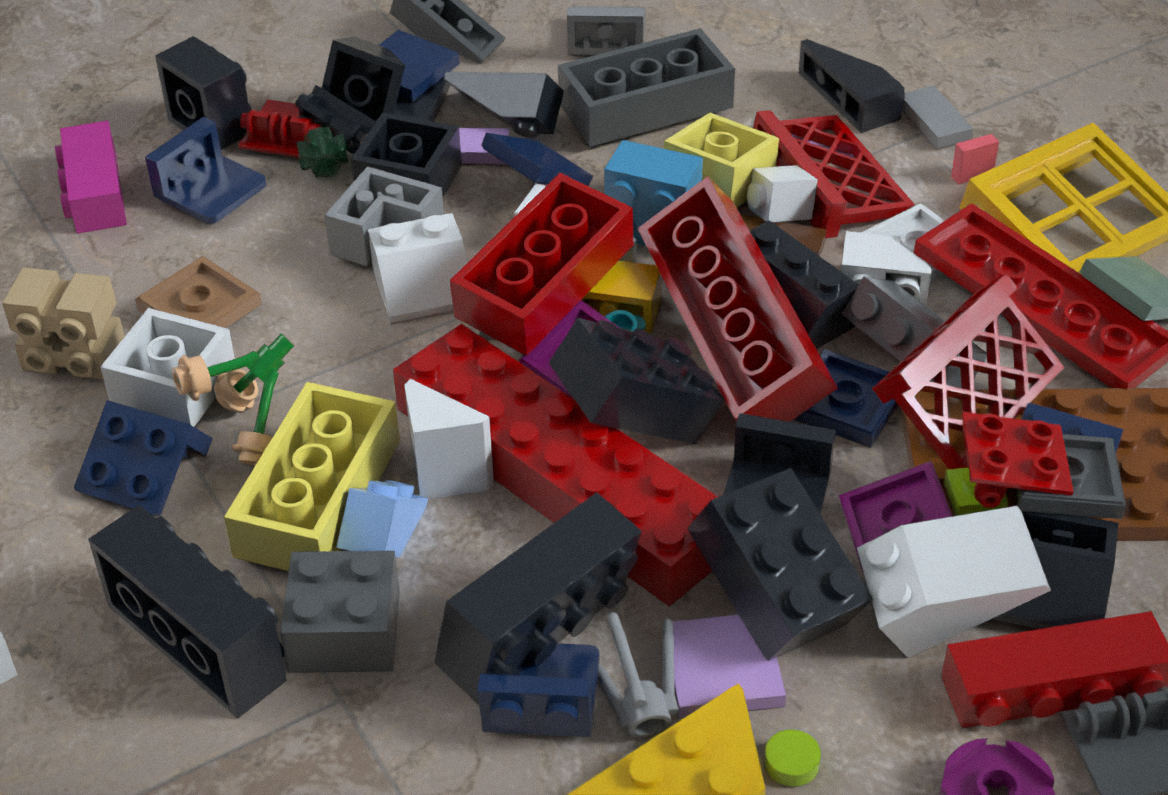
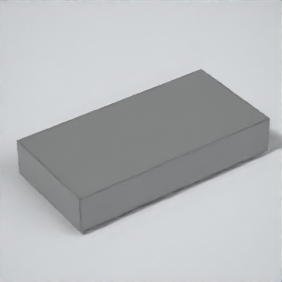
[902,86,973,149]

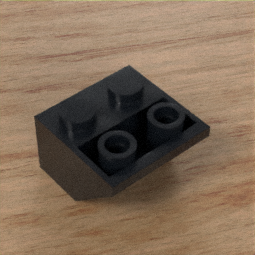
[995,504,1119,629]

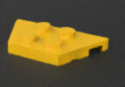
[567,683,765,795]

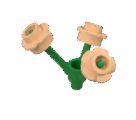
[172,333,295,466]

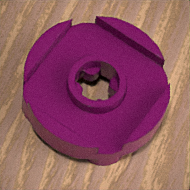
[939,738,1055,795]

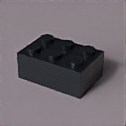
[549,318,725,444]
[687,468,874,661]

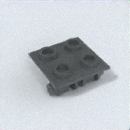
[1061,687,1168,795]

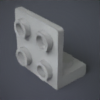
[567,6,645,56]

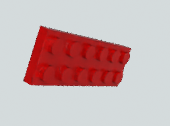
[913,203,1168,390]

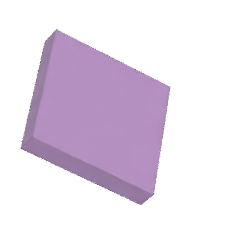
[662,615,786,718]

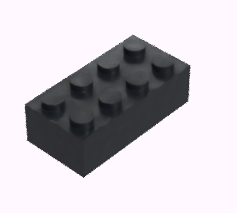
[434,492,642,705]
[88,505,287,719]

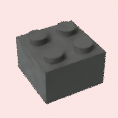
[280,550,400,673]

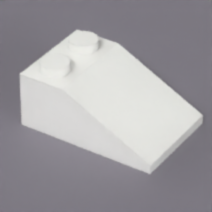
[857,506,1051,658]

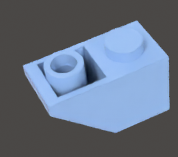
[337,480,428,557]

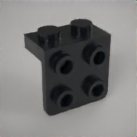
[723,413,836,515]

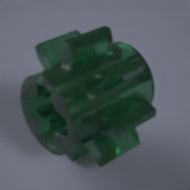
[296,127,348,178]

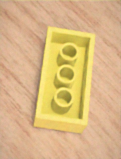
[224,382,400,571]

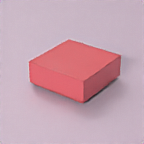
[951,134,999,184]

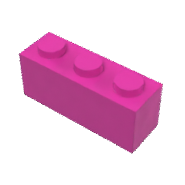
[54,120,127,234]

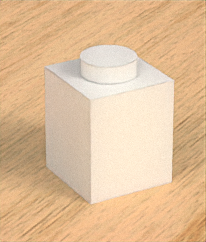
[747,165,818,222]

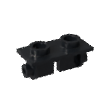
[295,85,376,155]

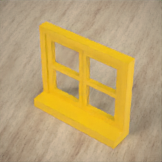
[959,122,1168,274]

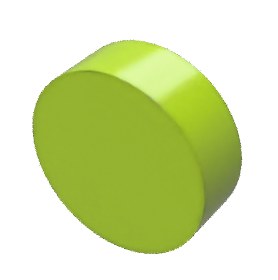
[764,729,821,787]

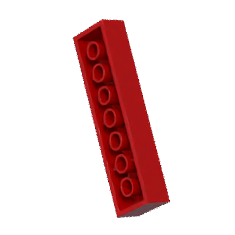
[393,323,718,607]

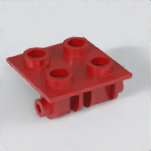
[238,99,326,160]
[962,412,1074,508]

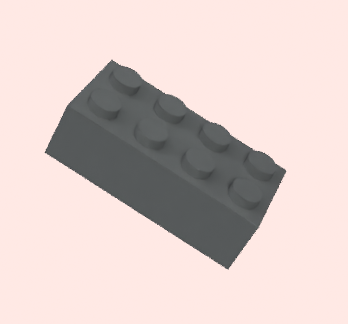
[558,28,735,147]

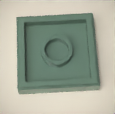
[1080,256,1168,321]

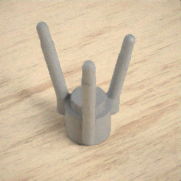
[598,612,679,738]

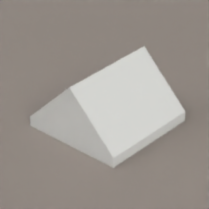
[405,379,494,499]

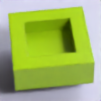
[943,468,1008,516]

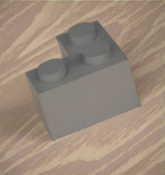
[325,167,444,266]

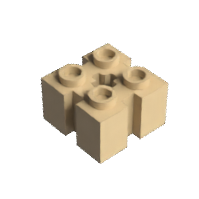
[2,267,125,380]

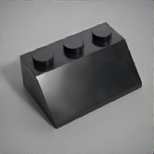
[750,220,859,350]

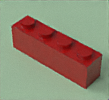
[941,611,1168,728]

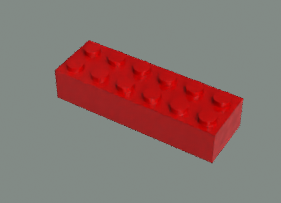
[637,176,838,422]

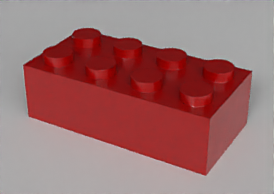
[450,173,633,356]

